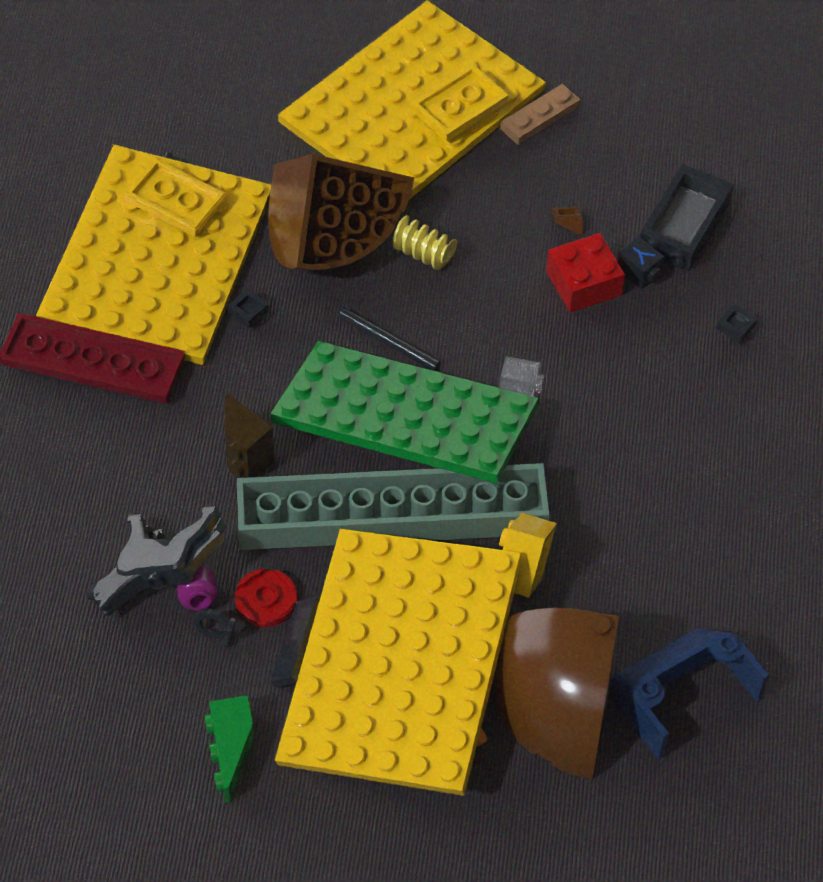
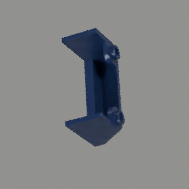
[609,628,769,760]

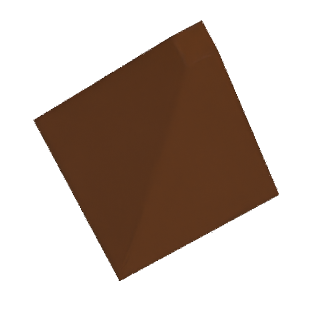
[552,207,583,234]

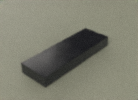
[270,596,320,688]

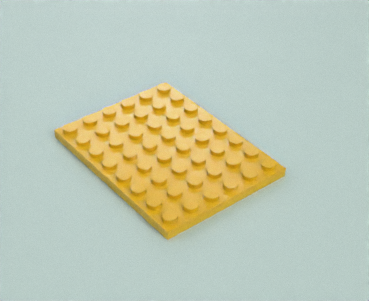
[278,0,546,199]
[36,145,271,365]
[275,529,523,796]

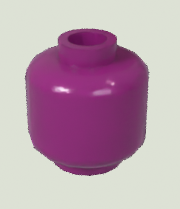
[176,564,218,611]

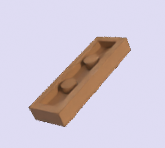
[500,84,580,145]

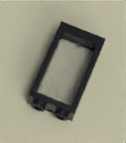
[640,164,734,271]

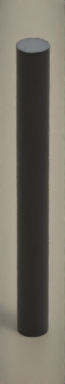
[339,307,441,371]

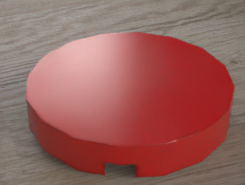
[235,569,297,627]

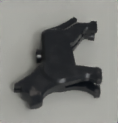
[86,506,227,617]

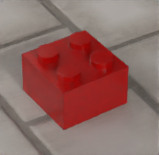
[546,233,625,313]

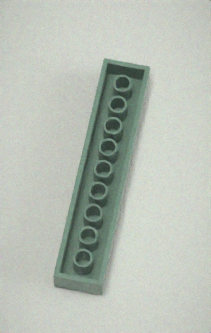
[237,463,549,550]

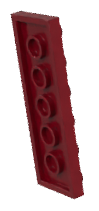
[0,312,185,404]

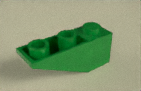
[204,695,254,803]

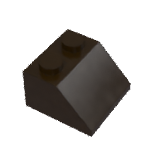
[224,393,274,478]

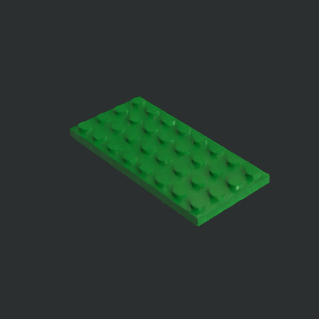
[270,341,538,484]

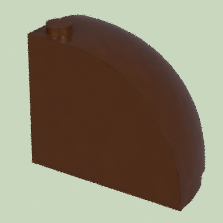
[268,154,414,270]
[490,608,619,779]

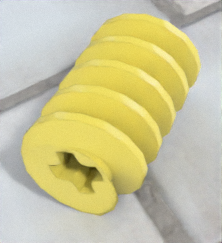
[393,215,458,270]

